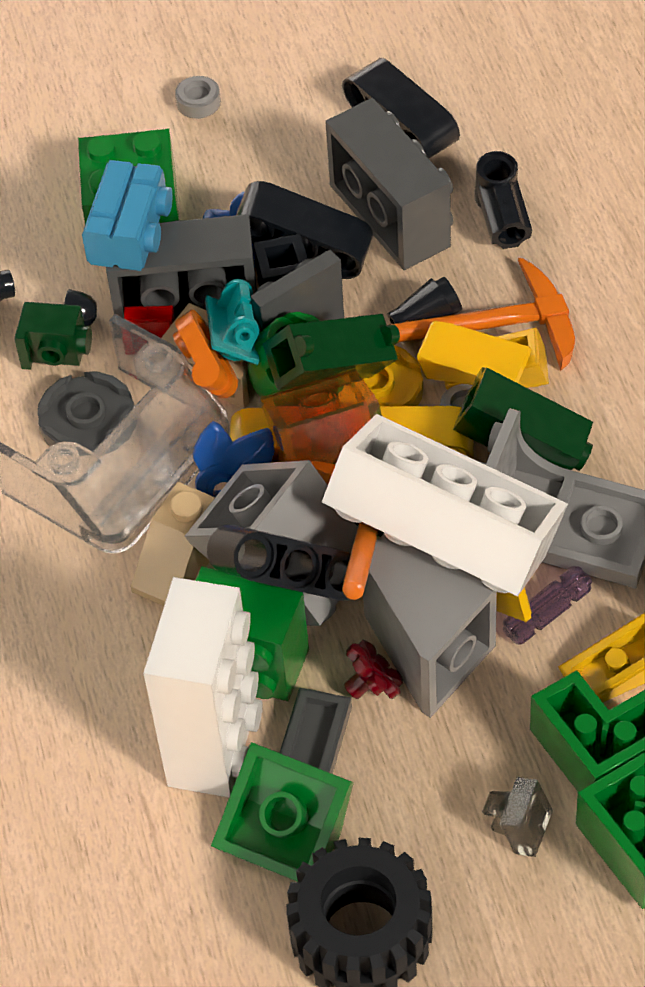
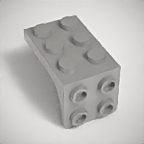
[479,408,645,588]

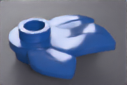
[193,421,275,498]

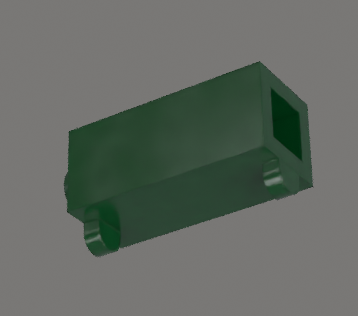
[262,314,400,390]
[453,367,594,471]

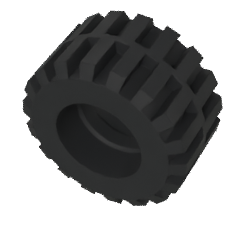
[286,838,433,987]

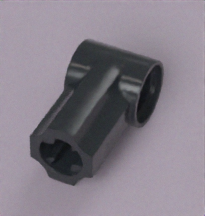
[475,151,532,249]

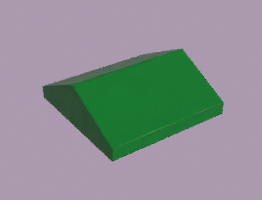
[211,742,354,881]

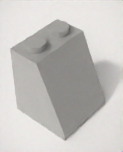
[185,460,358,626]
[363,534,497,718]

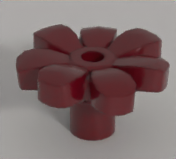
[344,640,404,699]

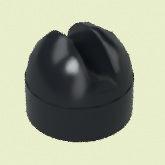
[64,289,97,326]

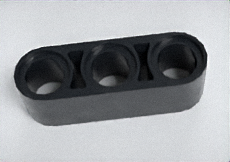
[342,58,460,159]
[236,181,373,279]
[207,525,351,601]

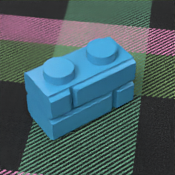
[82,160,173,271]

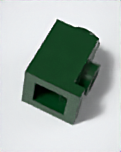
[14,301,92,370]

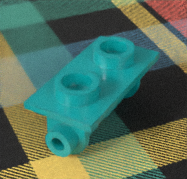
[205,279,260,365]

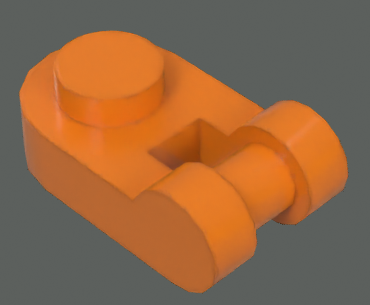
[173,309,238,398]

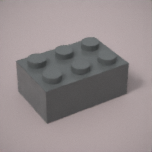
[325,98,453,270]
[106,214,257,334]

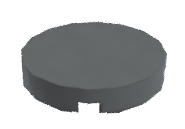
[38,371,136,459]

